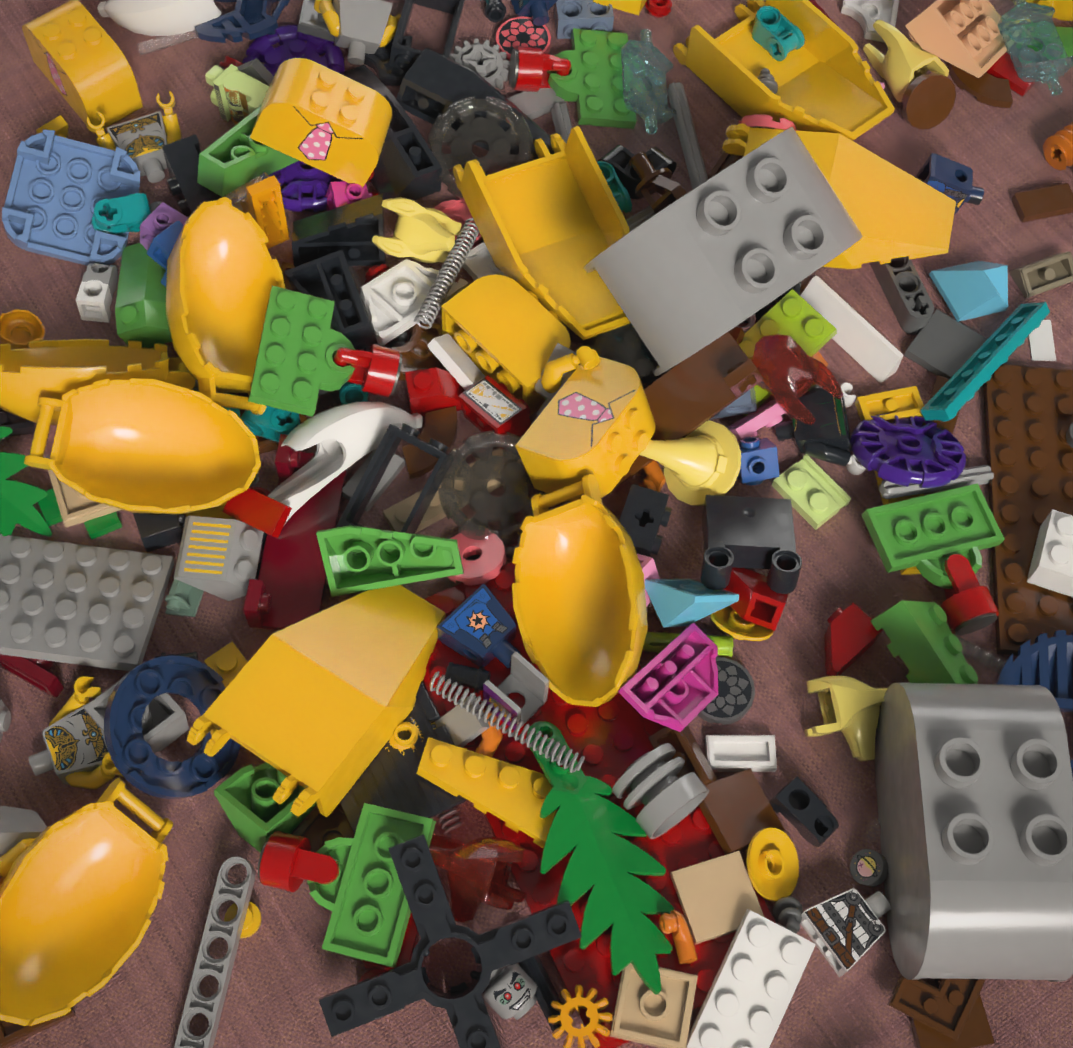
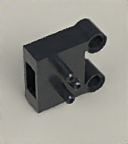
[700,495,802,594]

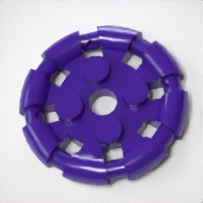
[242,25,345,76]
[260,161,343,213]
[850,413,966,488]

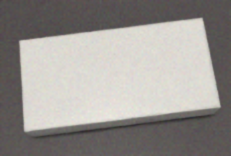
[427,334,486,391]
[705,735,777,772]

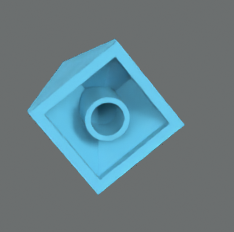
[929,261,1008,322]
[645,579,739,627]

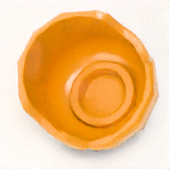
[0,309,45,349]

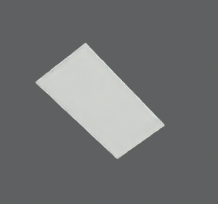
[1029,320,1056,361]

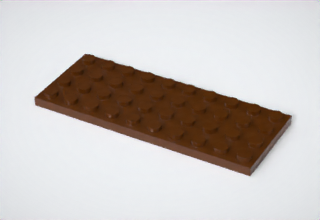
[983,364,1073,656]

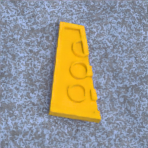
[416,737,555,848]

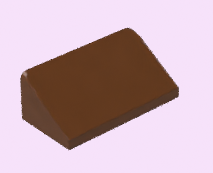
[648,725,717,785]

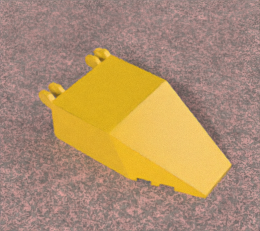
[673,0,895,141]
[722,123,956,269]
[453,126,631,340]
[187,585,446,817]

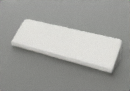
[801,275,903,383]

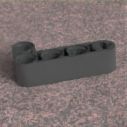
[870,256,934,335]

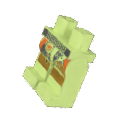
[205,64,269,125]

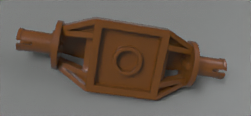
[629,152,687,214]

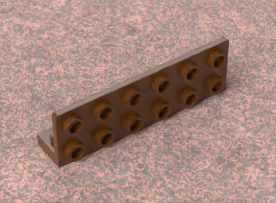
[612,332,764,491]

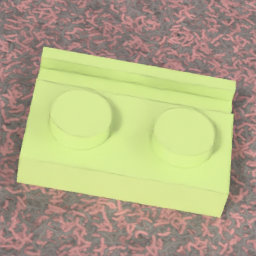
[771,454,851,530]

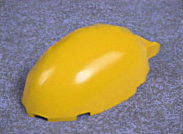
[166,197,285,415]
[0,339,195,426]
[24,378,261,514]
[512,474,648,707]
[0,778,173,1026]

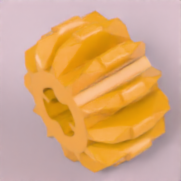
[548,985,613,1048]

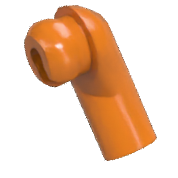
[638,460,666,492]
[475,710,502,757]
[659,910,697,964]

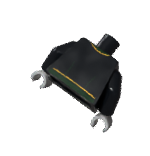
[775,383,866,475]

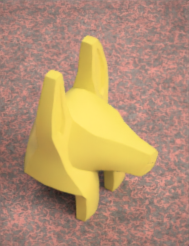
[863,20,949,102]
[372,197,462,263]
[804,676,888,761]

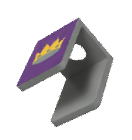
[483,651,549,730]

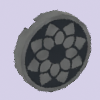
[698,657,755,725]

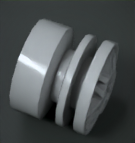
[612,743,709,839]

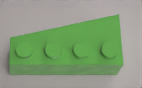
[197,105,299,197]
[871,600,978,684]

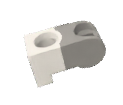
[76,263,118,323]

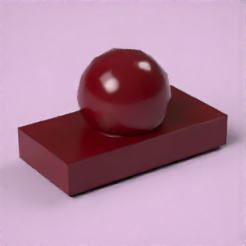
[0,654,64,698]

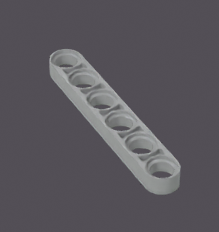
[174,857,256,1048]

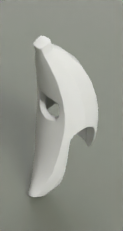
[97,0,221,36]
[268,402,423,525]

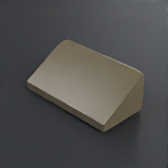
[1009,251,1073,298]

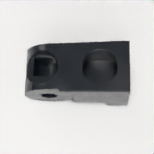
[769,776,839,847]

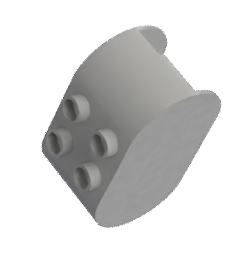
[584,127,863,376]
[875,683,1073,982]

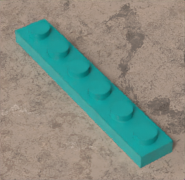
[920,302,1050,422]

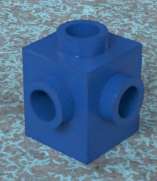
[737,437,779,486]

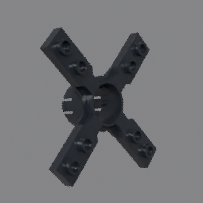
[319,834,582,1048]

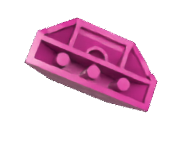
[618,623,718,732]

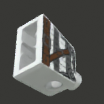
[800,888,891,978]

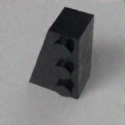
[162,134,224,217]
[292,193,386,267]
[284,250,378,350]

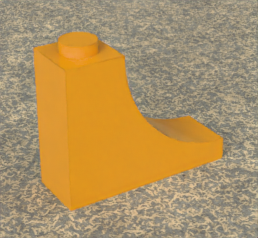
[229,175,290,249]

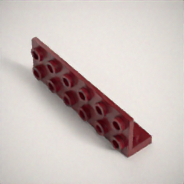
[243,434,347,630]

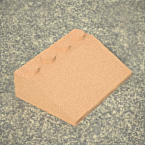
[906,0,1018,78]

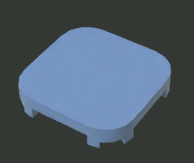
[2,129,140,266]

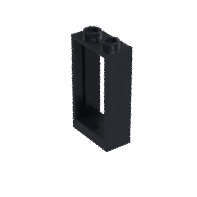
[389,0,465,71]
[336,423,455,534]

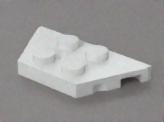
[360,259,468,346]

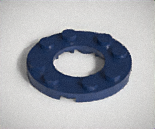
[104,655,241,799]

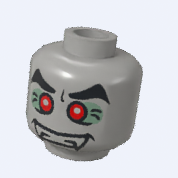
[482,963,537,1020]

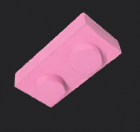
[727,398,791,441]

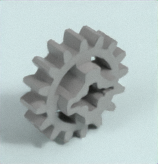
[449,38,510,89]

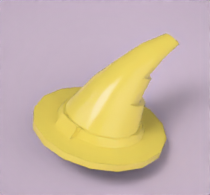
[639,420,741,506]

